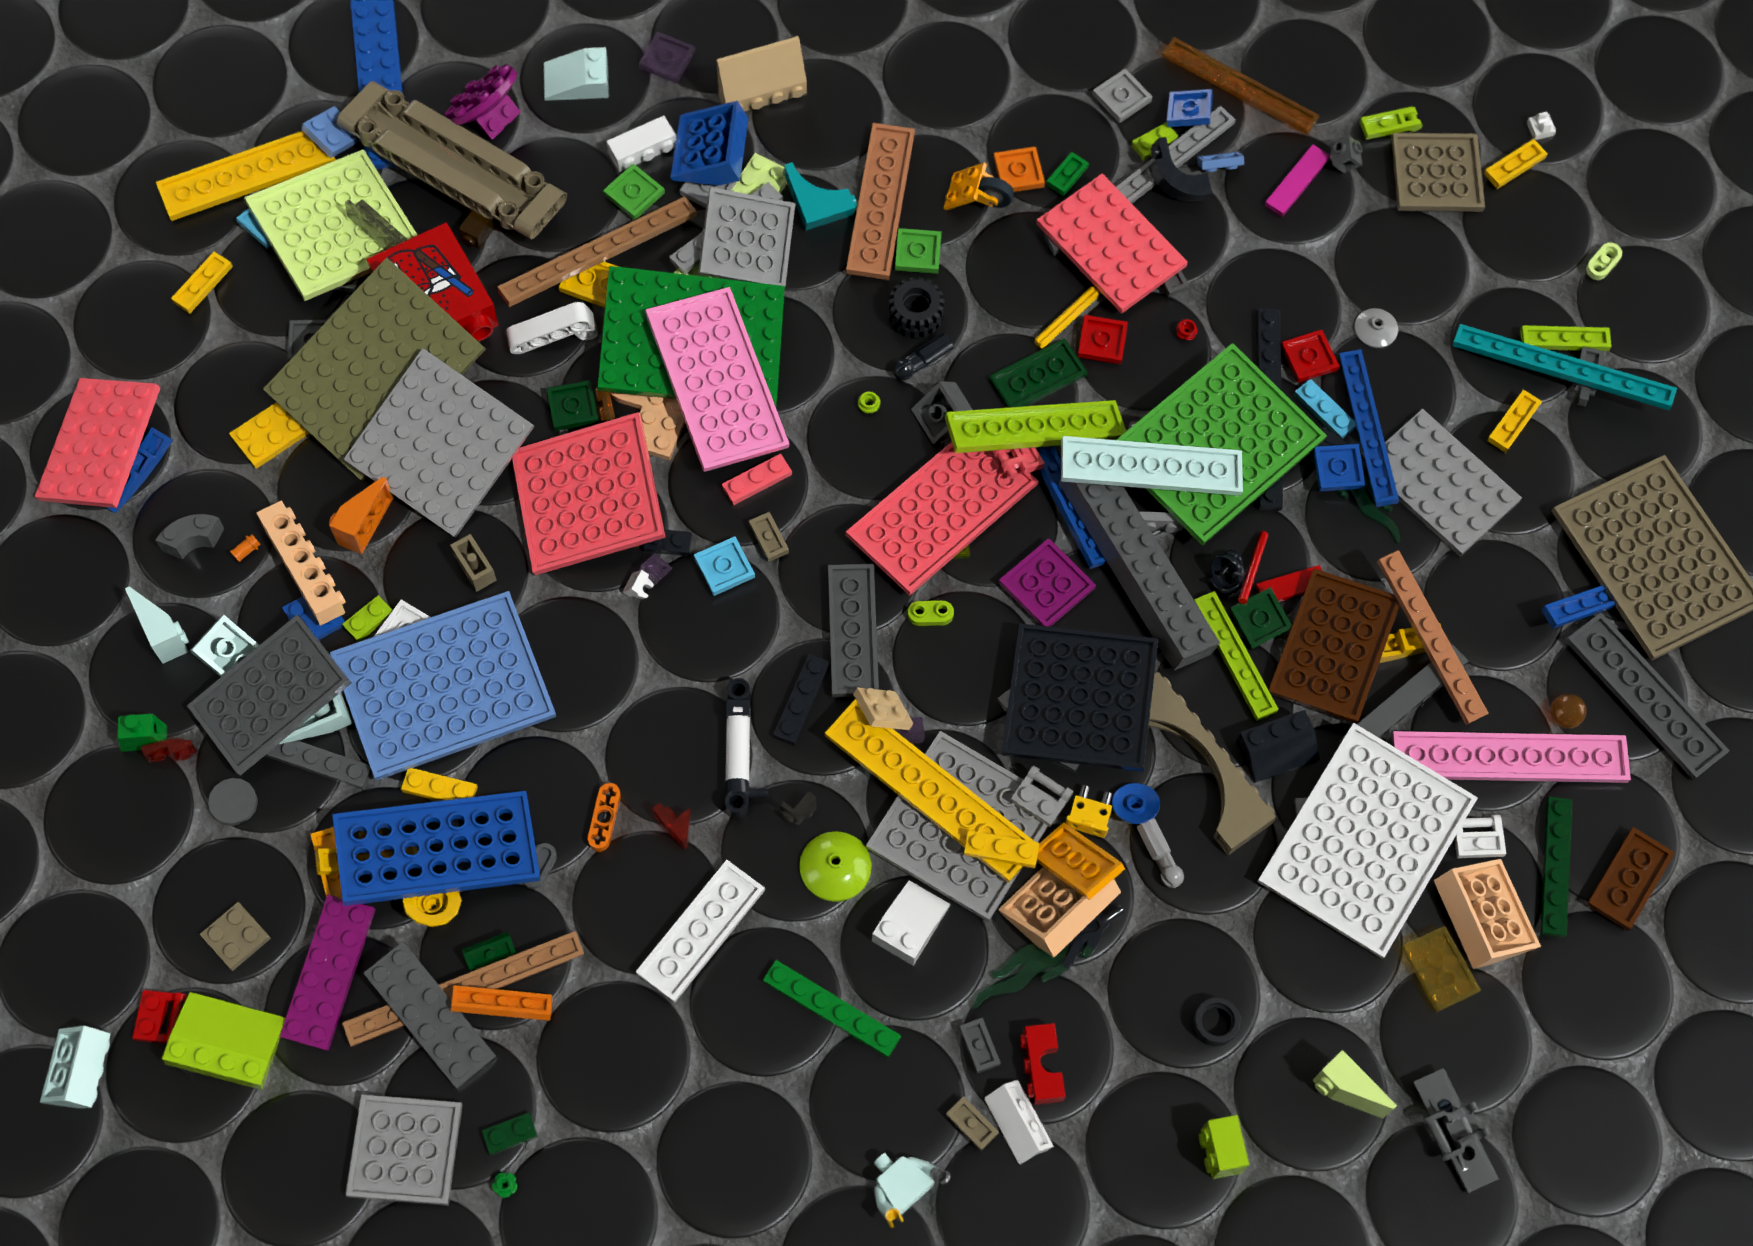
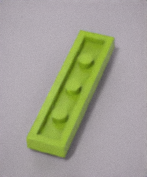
[1520,326,1611,351]

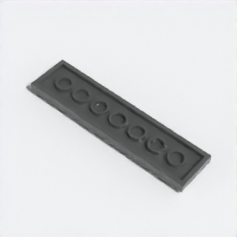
[1565,612,1729,780]

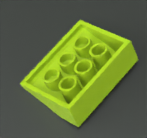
[162,992,286,1090]

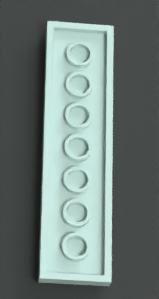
[1061,436,1243,496]

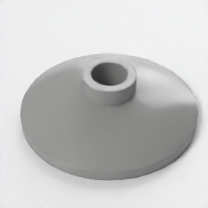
[1354,308,1398,348]

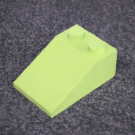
[1313,1050,1397,1119]

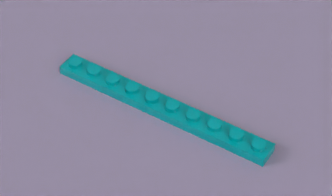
[1453,324,1677,411]

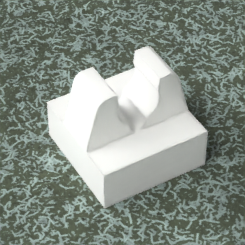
[1527,112,1556,140]
[622,570,654,599]

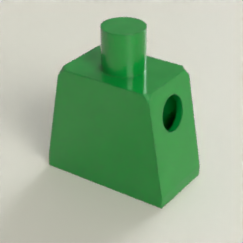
[118,714,167,752]

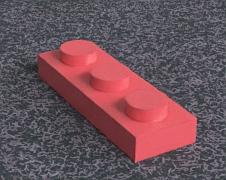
[722,454,792,505]

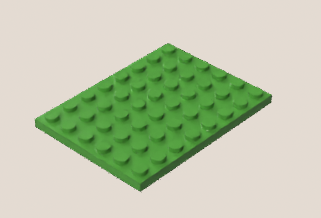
[1117,343,1327,545]

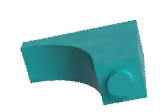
[783,162,857,231]

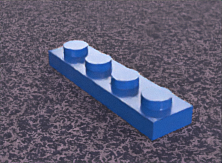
[1541,585,1616,629]

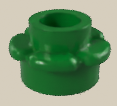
[492,1173,517,1198]

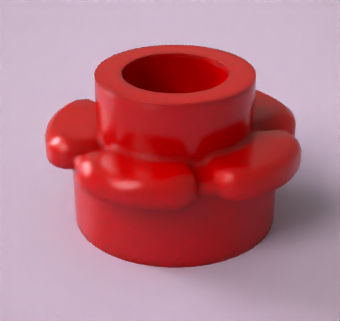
[1176,319,1198,340]

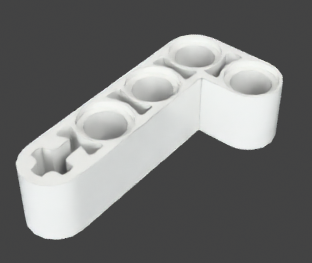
[506,302,598,354]

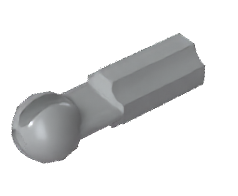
[1137,818,1184,888]

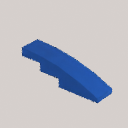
[106,427,173,513]

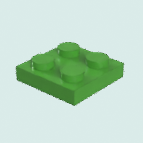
[603,163,665,220]
[895,228,941,274]

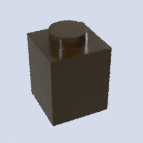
[459,210,494,249]

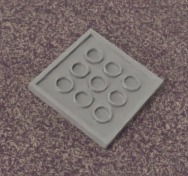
[698,187,795,286]
[346,1095,462,1205]

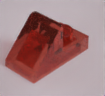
[652,803,691,850]

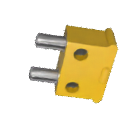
[1065,785,1112,838]

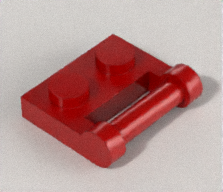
[133,990,188,1044]

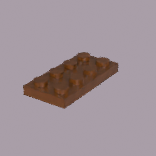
[1586,827,1675,931]

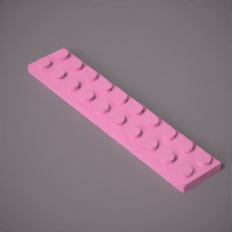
[1391,731,1631,783]

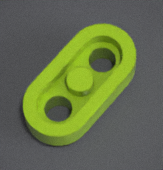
[908,601,954,626]

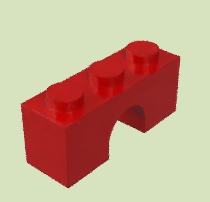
[1020,1023,1066,1105]

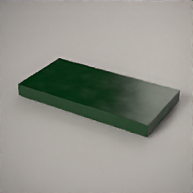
[989,338,1088,408]

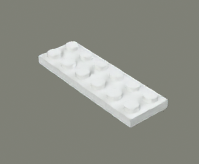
[636,860,765,1003]

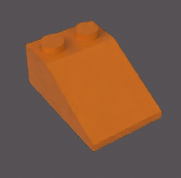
[329,477,394,554]

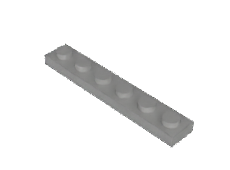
[669,182,783,274]

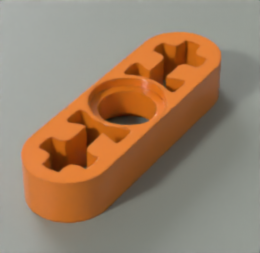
[588,783,621,852]

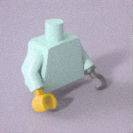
[874,1153,951,1228]

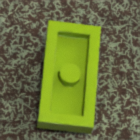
[1131,122,1179,161]
[342,595,393,642]

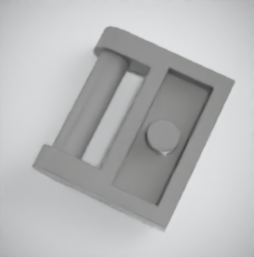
[1010,766,1074,827]

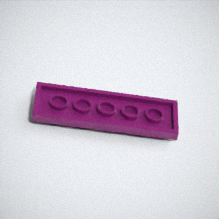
[280,895,376,1051]

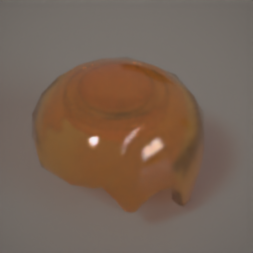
[1550,694,1587,728]

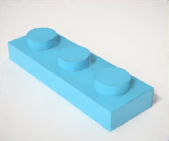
[1293,379,1356,439]

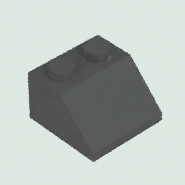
[911,381,973,444]

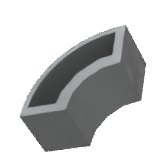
[156,514,224,559]

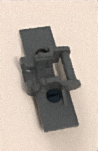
[1413,1068,1499,1193]

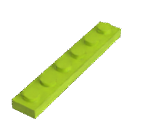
[1194,591,1279,721]

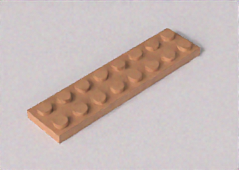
[846,123,915,280]

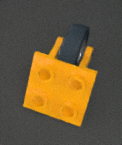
[944,163,1014,210]

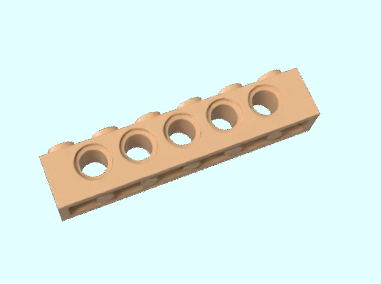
[256,500,346,626]

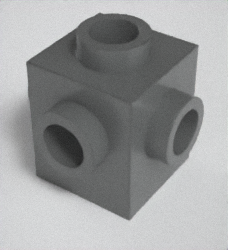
[1330,135,1362,173]

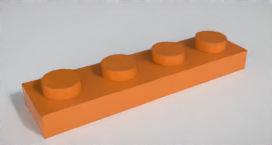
[451,985,552,1021]

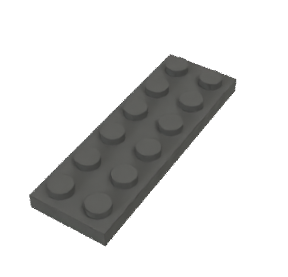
[828,564,879,697]
[364,942,496,1089]

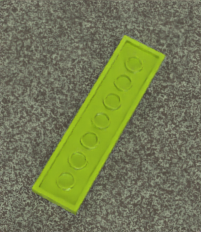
[945,400,1126,453]

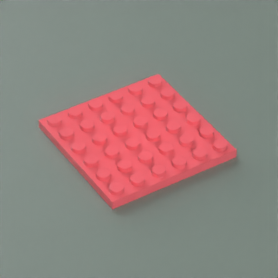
[512,412,666,575]

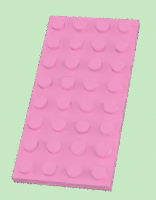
[645,287,790,472]

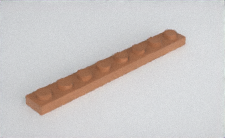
[1377,550,1489,725]

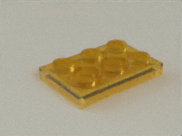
[1401,926,1481,1012]

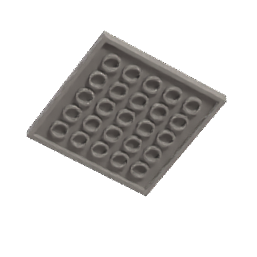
[344,348,535,538]
[866,731,1059,922]

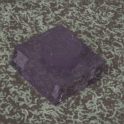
[639,553,672,584]
[900,717,925,743]

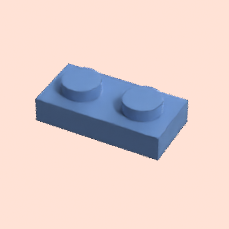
[1197,152,1244,172]

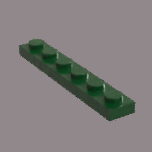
[1540,796,1573,938]

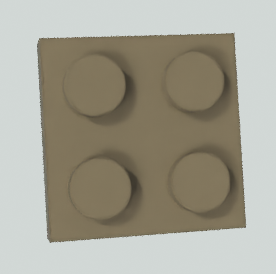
[200,902,271,971]

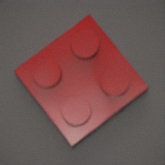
[1078,315,1128,364]
[1281,330,1340,383]

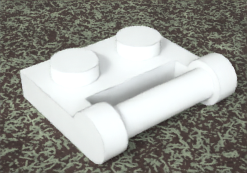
[1454,815,1506,858]

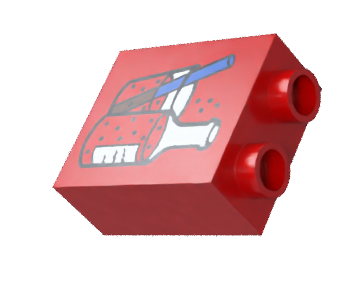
[366,222,499,342]

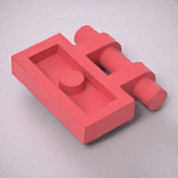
[992,447,1045,479]

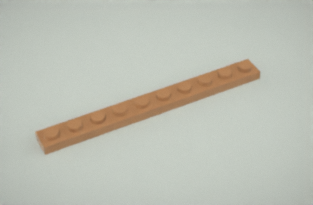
[498,197,697,307]
[342,931,585,1047]

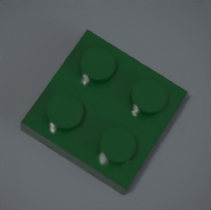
[546,380,599,431]
[1229,587,1292,650]

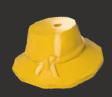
[403,891,462,927]

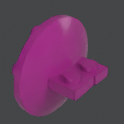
[444,64,521,140]

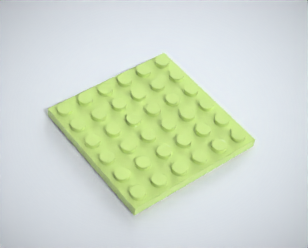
[245,149,418,301]

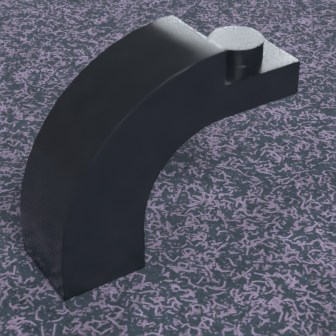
[1148,137,1213,202]

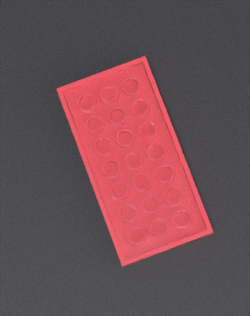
[846,442,1038,596]

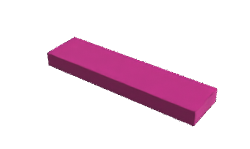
[1265,145,1330,217]

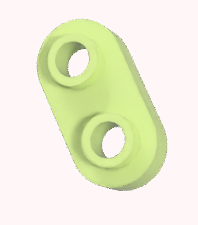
[1586,243,1622,280]

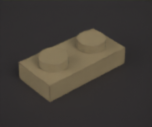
[749,512,789,562]
[946,1096,999,1151]

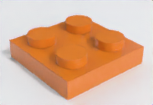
[994,147,1045,192]

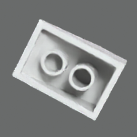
[872,880,950,966]

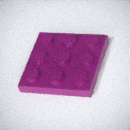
[999,538,1096,627]

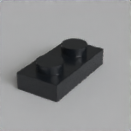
[643,529,692,556]

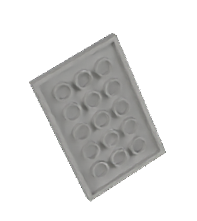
[1362,409,1522,557]

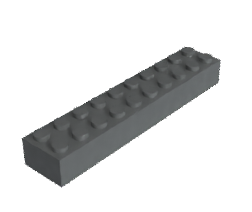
[1059,479,1220,670]

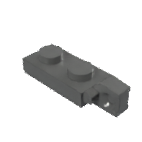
[1574,347,1605,407]

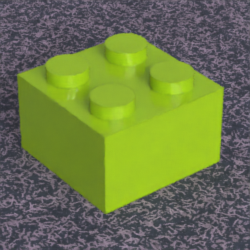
[1199,1115,1250,1179]

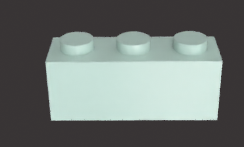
[40,1026,111,1108]

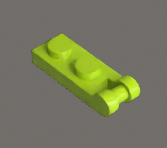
[1359,107,1422,140]

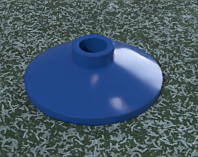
[1112,783,1160,824]

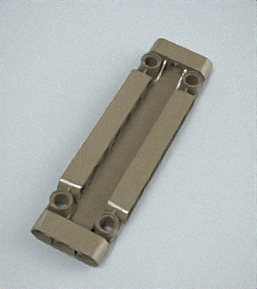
[337,81,567,239]

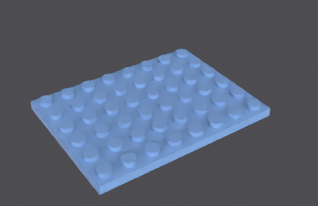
[330,591,556,781]

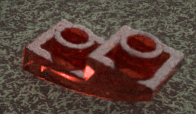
[141,739,198,763]

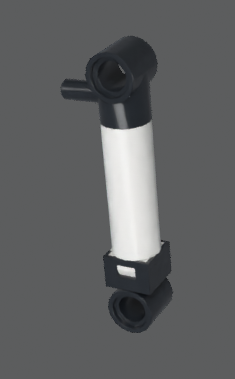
[725,678,768,819]

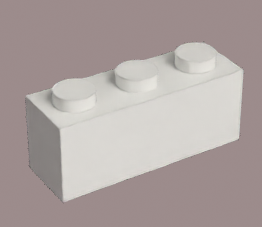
[607,116,676,172]

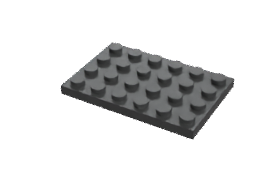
[187,614,352,775]

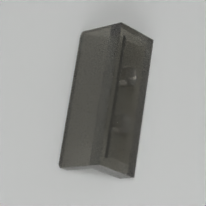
[345,199,408,250]

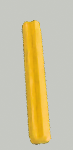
[1034,287,1099,349]

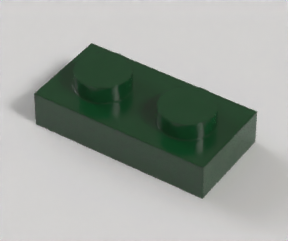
[462,932,517,972]
[482,1113,538,1156]

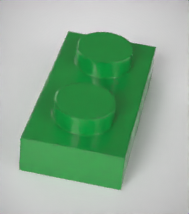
[1046,152,1089,197]

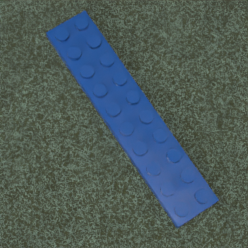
[351,0,403,169]

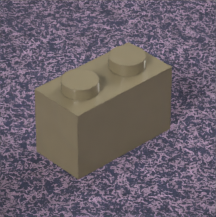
[450,534,497,592]

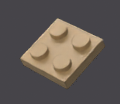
[853,687,913,730]

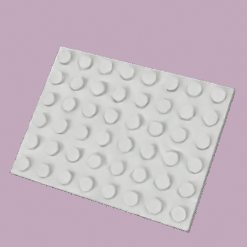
[1257,723,1478,959]

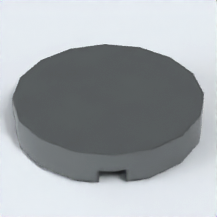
[208,778,258,826]

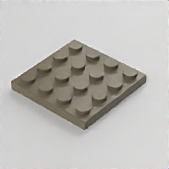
[1391,133,1485,212]

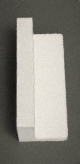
[985,1080,1054,1164]

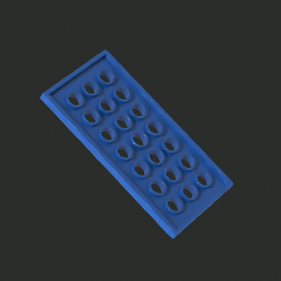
[332,791,540,906]

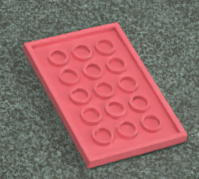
[1036,174,1188,314]
[35,378,161,508]

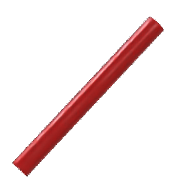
[1238,531,1268,604]

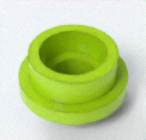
[858,392,880,413]

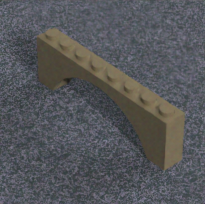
[1149,672,1276,855]

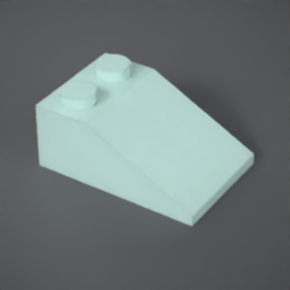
[544,47,609,100]
[125,587,189,664]
[190,615,260,677]
[279,691,353,744]

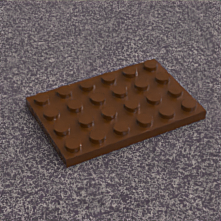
[1269,568,1400,724]

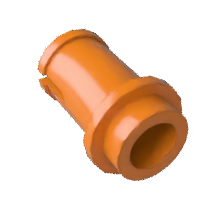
[230,534,261,562]

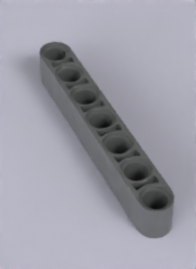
[1339,644,1469,744]

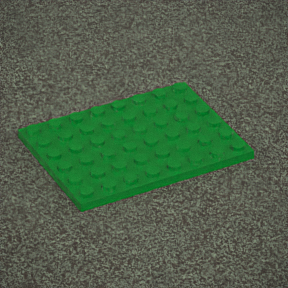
[597,266,785,407]

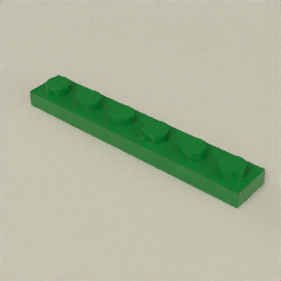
[763,960,901,1058]

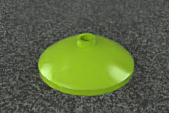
[800,831,872,902]

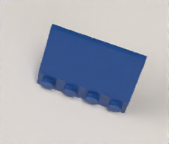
[671,101,748,185]

